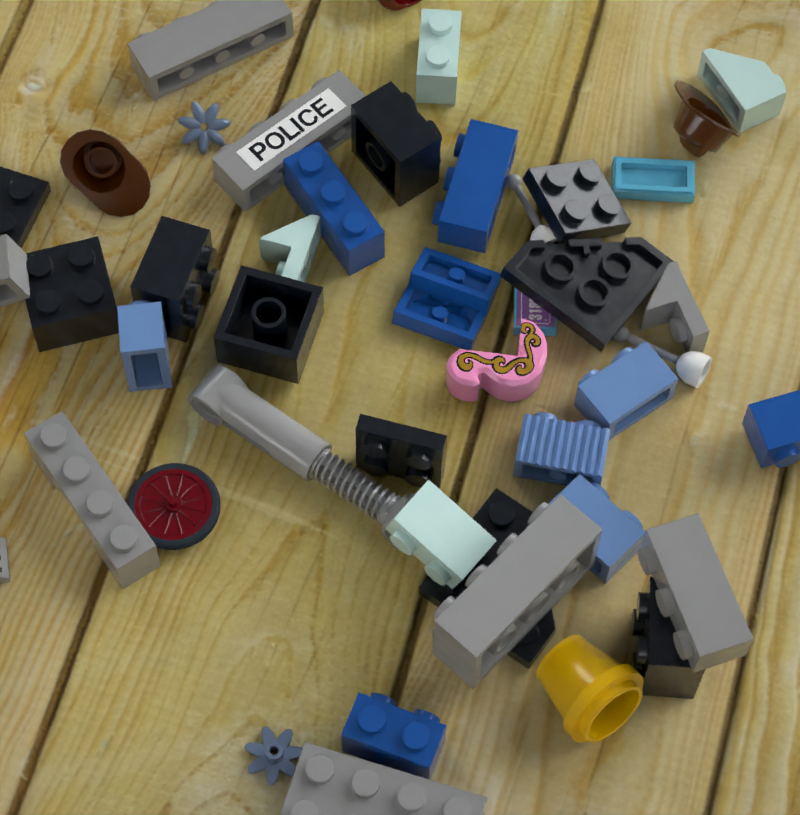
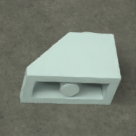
[697,48,787,133]

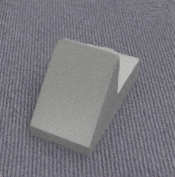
[641,261,710,352]

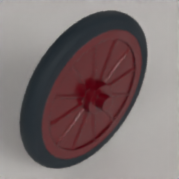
[127,463,221,550]

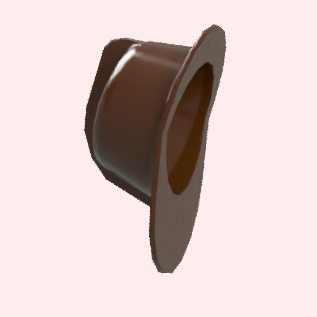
[673,81,740,157]
[60,129,151,217]

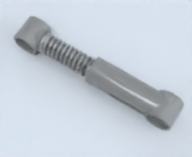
[188,365,415,556]

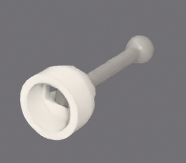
[506,174,565,244]
[614,326,712,388]

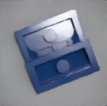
[392,247,502,350]

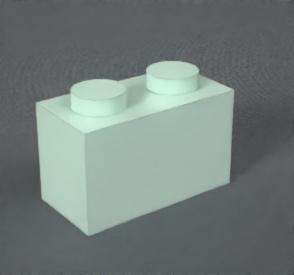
[416,8,462,105]
[385,480,497,589]

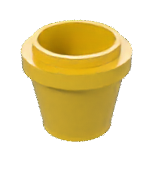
[536,635,644,743]

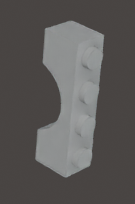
[24,411,161,589]

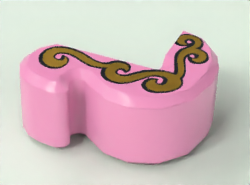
[446,318,547,402]

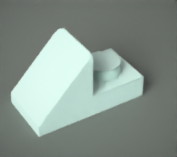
[259,214,321,282]

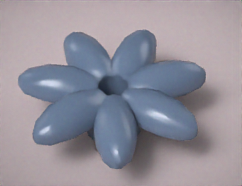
[178,101,231,154]
[245,727,303,786]

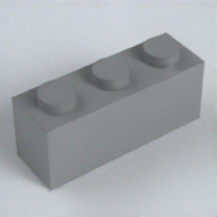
[638,513,754,673]

